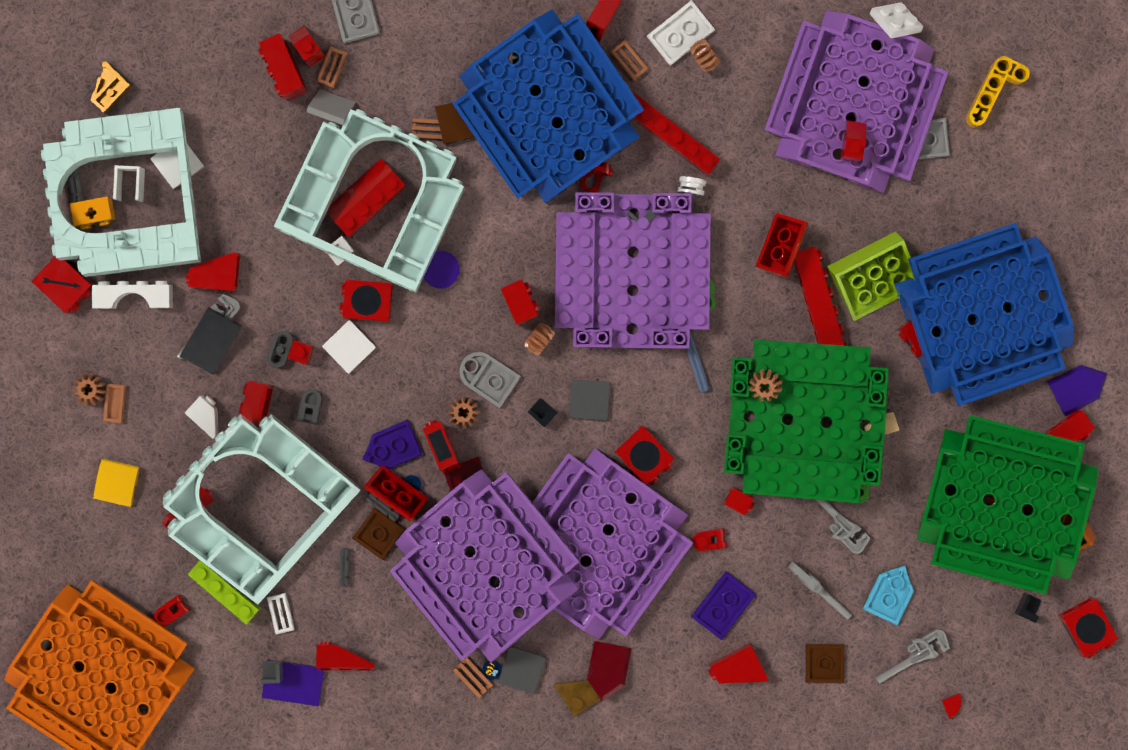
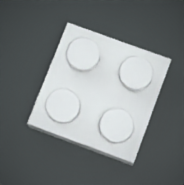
[870,2,924,38]

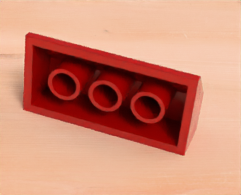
[327,159,407,238]

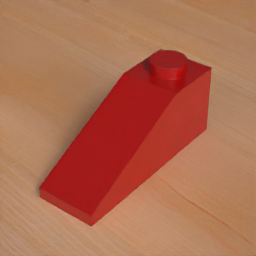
[316,642,374,671]

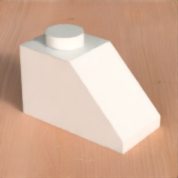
[185,396,219,439]

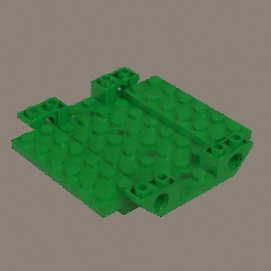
[724,340,889,503]
[916,415,1098,595]

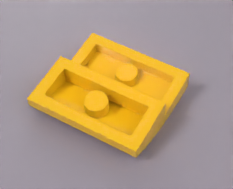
[93,458,140,507]

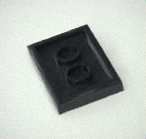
[180,307,242,375]

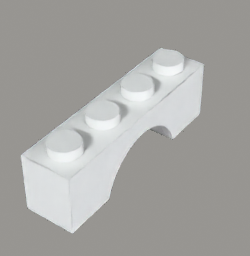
[92,281,173,309]

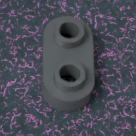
[267,331,294,368]

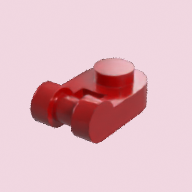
[692,528,728,551]
[154,594,190,626]

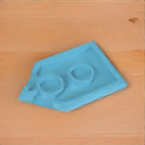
[863,565,914,626]

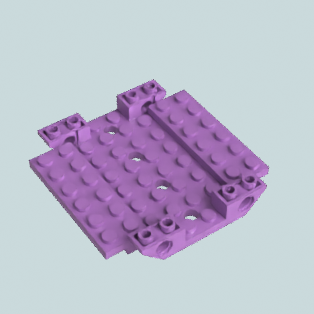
[764,11,948,194]
[555,192,711,349]
[532,448,693,639]
[390,469,580,663]

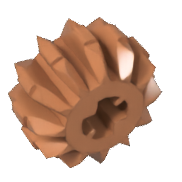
[690,39,720,72]
[524,323,555,356]
[749,369,782,402]
[72,373,106,406]
[447,396,480,429]

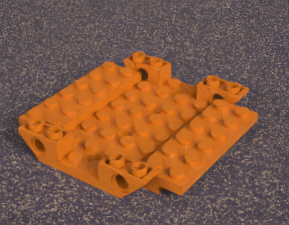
[4,580,196,750]

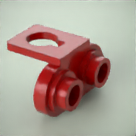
[579,156,614,193]

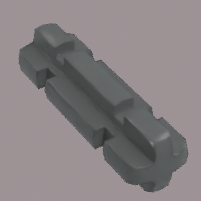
[68,168,83,203]
[366,493,400,521]
[339,548,351,586]

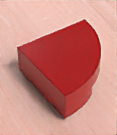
[941,693,961,719]

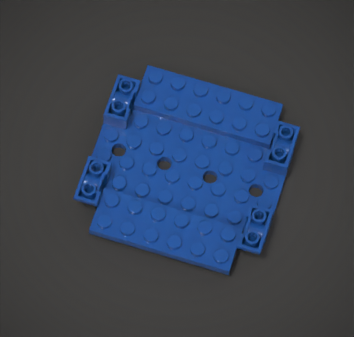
[452,9,644,203]
[894,223,1074,406]

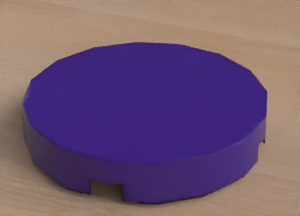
[424,251,460,289]

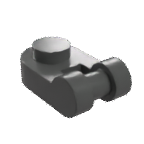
[298,389,322,425]

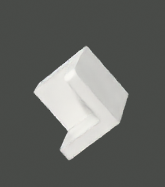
[326,236,355,266]

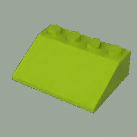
[827,232,915,321]

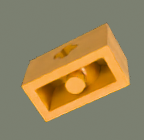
[70,197,116,230]

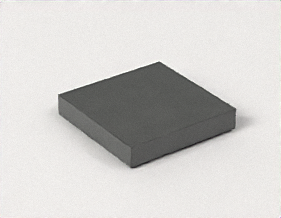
[569,379,610,421]
[498,646,546,694]

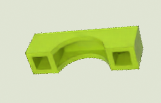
[188,560,262,624]

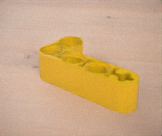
[966,56,1030,128]

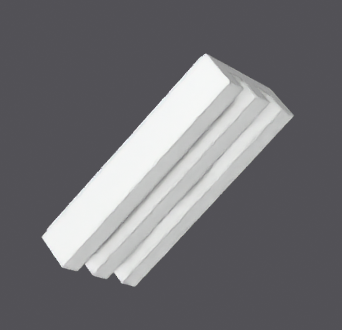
[267,593,295,635]

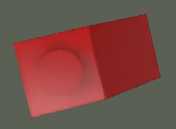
[840,120,866,162]

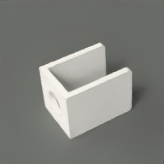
[113,165,145,202]

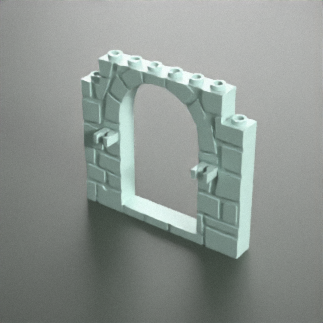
[41,108,201,277]
[274,109,465,293]
[163,414,360,604]

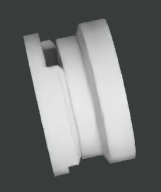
[677,176,706,197]

